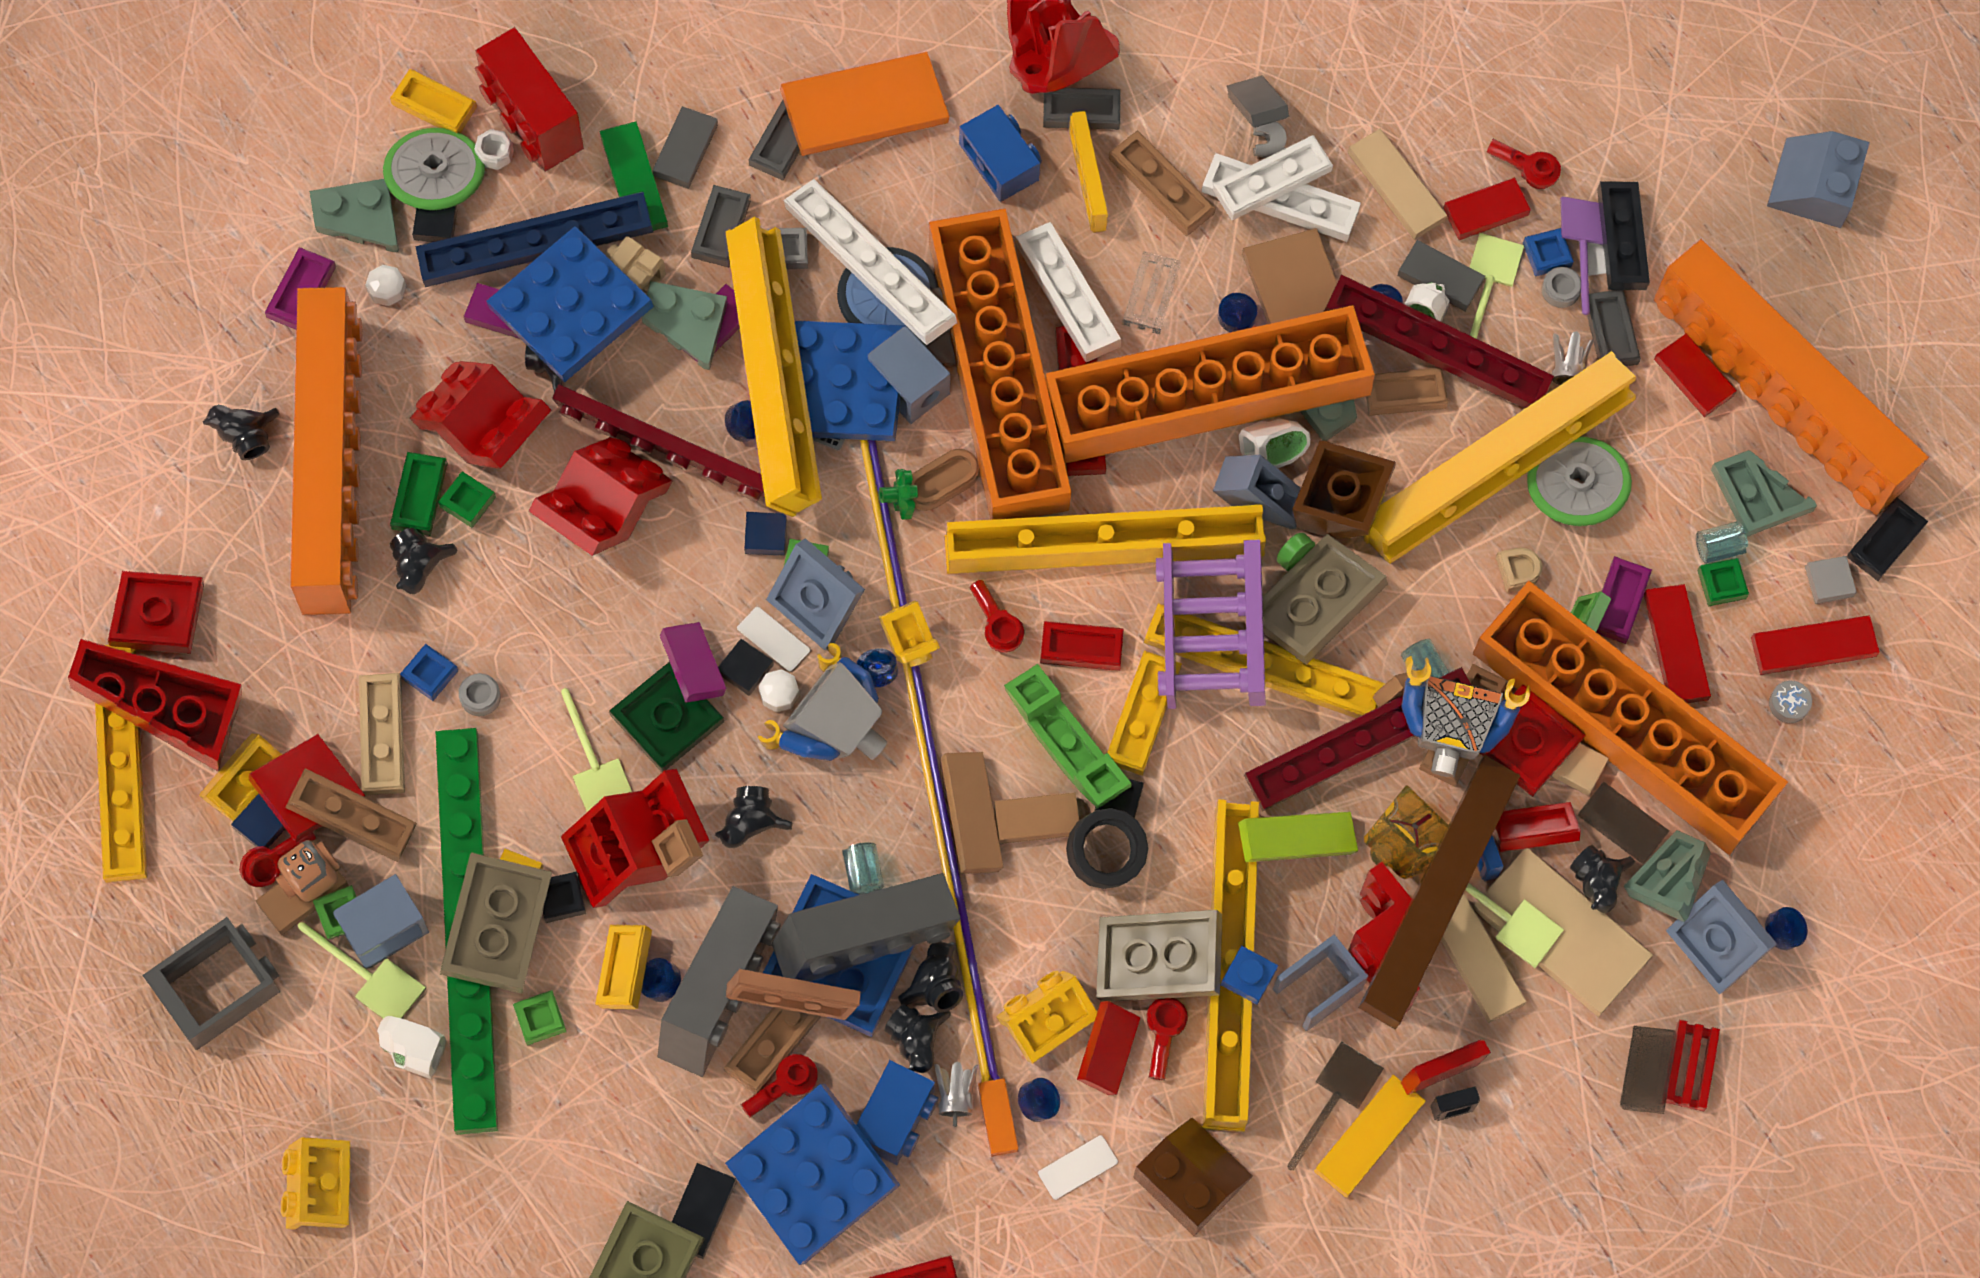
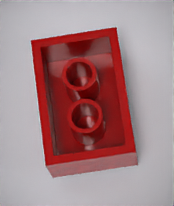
[475,27,584,172]

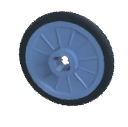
[837,247,939,325]

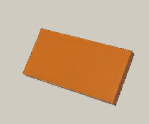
[780,52,950,156]

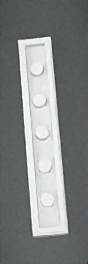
[783,179,957,345]

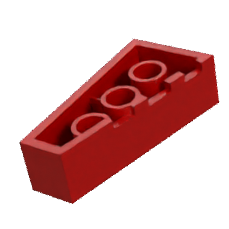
[68,639,242,771]

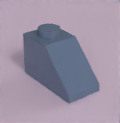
[1213,455,1301,529]

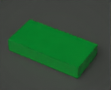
[390,452,448,536]

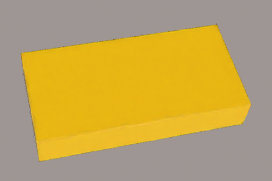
[390,69,477,133]
[595,925,652,1009]

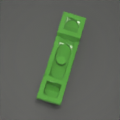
[1004,664,1132,808]

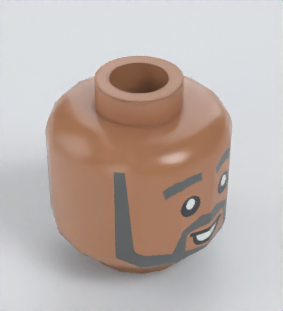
[275,840,341,902]

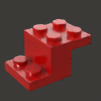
[409,361,552,469]
[529,437,673,556]
[561,769,710,908]
[1348,862,1421,1012]

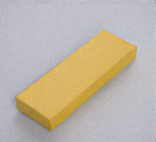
[1069,111,1108,233]
[1107,650,1182,776]
[1314,1074,1426,1198]

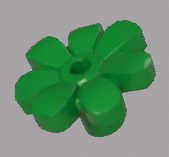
[878,469,918,520]

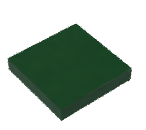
[609,661,724,772]

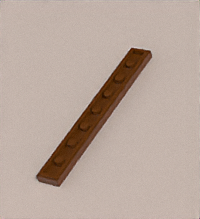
[1358,755,1520,1029]

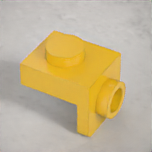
[878,601,940,667]

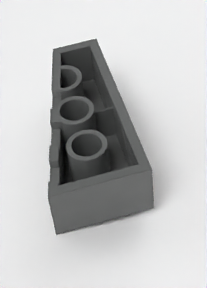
[771,873,960,982]
[657,886,781,1077]

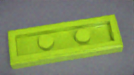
[1238,812,1358,862]

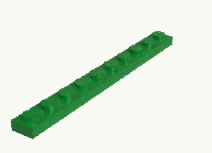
[435,728,498,1135]

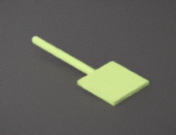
[1470,233,1524,339]
[561,688,632,812]
[1465,883,1564,968]
[298,922,426,1019]

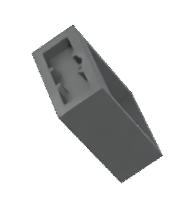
[142,917,280,1051]

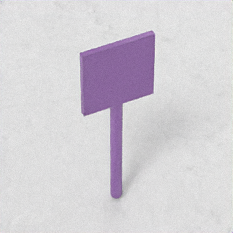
[1560,196,1603,315]

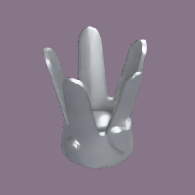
[1552,331,1594,385]
[934,1061,978,1127]

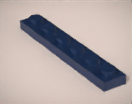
[415,192,653,287]

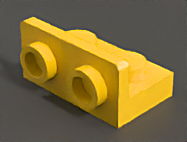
[996,970,1097,1064]
[281,1137,350,1230]

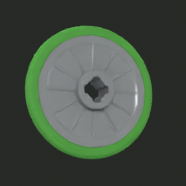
[383,128,485,210]
[1527,437,1632,526]

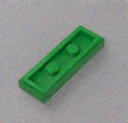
[599,121,668,231]

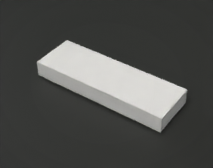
[1213,135,1333,221]

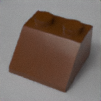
[1292,440,1396,539]
[1133,1118,1253,1236]

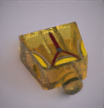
[1363,785,1448,879]

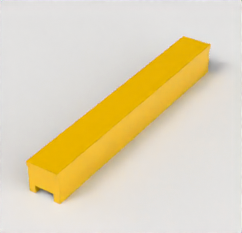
[725,216,822,517]
[1364,351,1636,564]
[944,505,1266,574]
[1203,799,1259,1132]

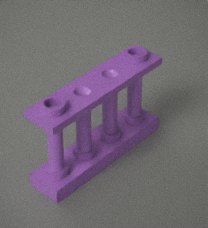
[1156,540,1266,709]

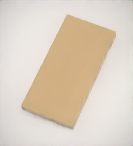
[1472,848,1653,1017]

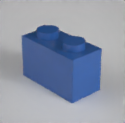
[959,104,1042,202]
[857,1060,939,1165]

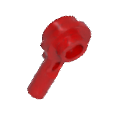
[1487,138,1561,189]
[969,580,1025,653]
[239,832,316,887]
[1146,998,1188,1080]
[740,1054,818,1118]

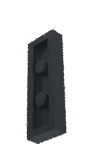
[1597,181,1650,290]

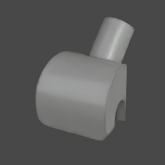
[1253,122,1287,158]

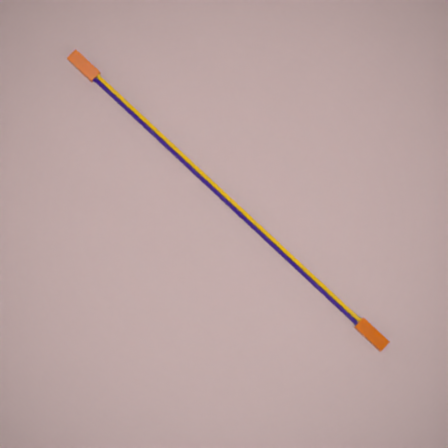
[860,440,1018,1157]

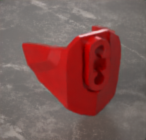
[1007,0,1120,94]

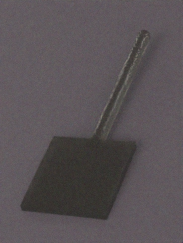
[1287,1041,1384,1170]

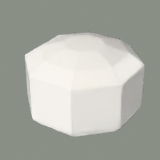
[474,129,514,170]
[365,265,406,306]
[759,669,799,712]

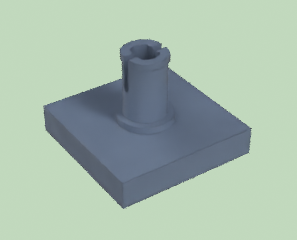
[766,538,865,650]
[1666,880,1777,995]

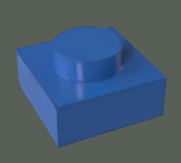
[1221,945,1279,1005]

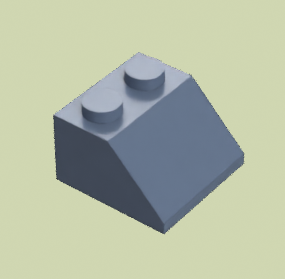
[1767,131,1870,228]

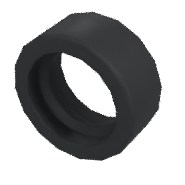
[1066,808,1149,889]

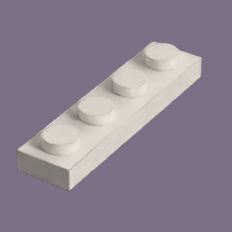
[1202,153,1361,242]
[1016,222,1121,362]

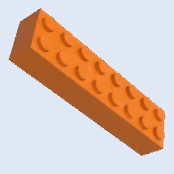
[929,208,1071,520]
[1654,239,1929,516]
[291,287,363,615]
[1045,305,1375,464]
[1473,581,1788,856]

